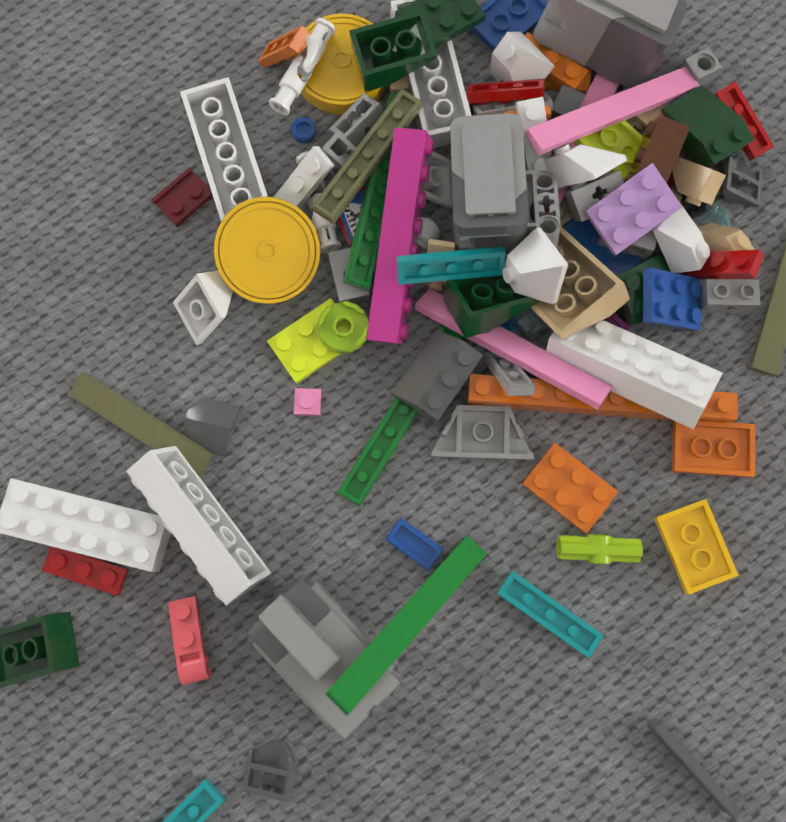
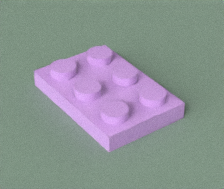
[584,163,682,255]

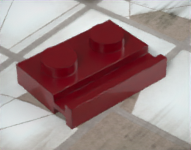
[152,167,213,228]

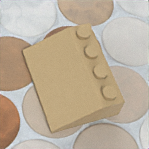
[530,226,630,339]

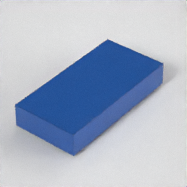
[385,518,444,571]

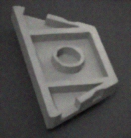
[431,405,534,461]

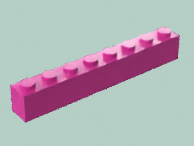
[366,128,434,345]

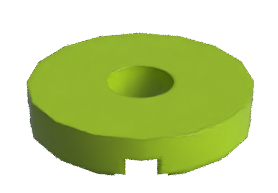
[317,301,369,354]

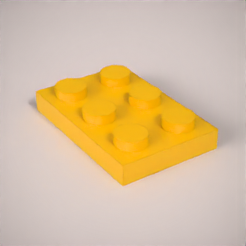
[654,499,739,595]

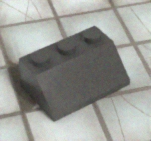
[391,330,483,424]

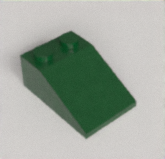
[349,10,438,92]
[661,85,755,168]
[615,253,683,326]
[443,275,541,338]
[0,612,80,688]

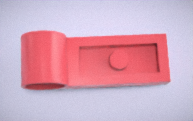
[168,596,211,685]

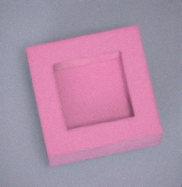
[294,388,322,416]

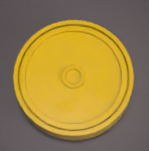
[292,14,388,114]
[214,196,320,304]

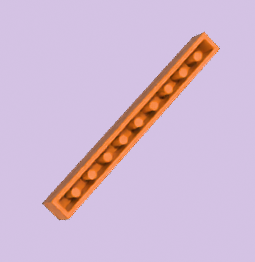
[466,374,738,422]

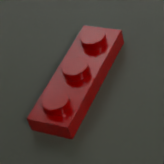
[466,78,545,105]
[714,81,774,161]
[683,249,764,280]
[41,546,129,595]

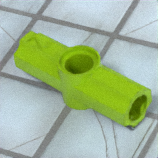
[556,534,643,564]

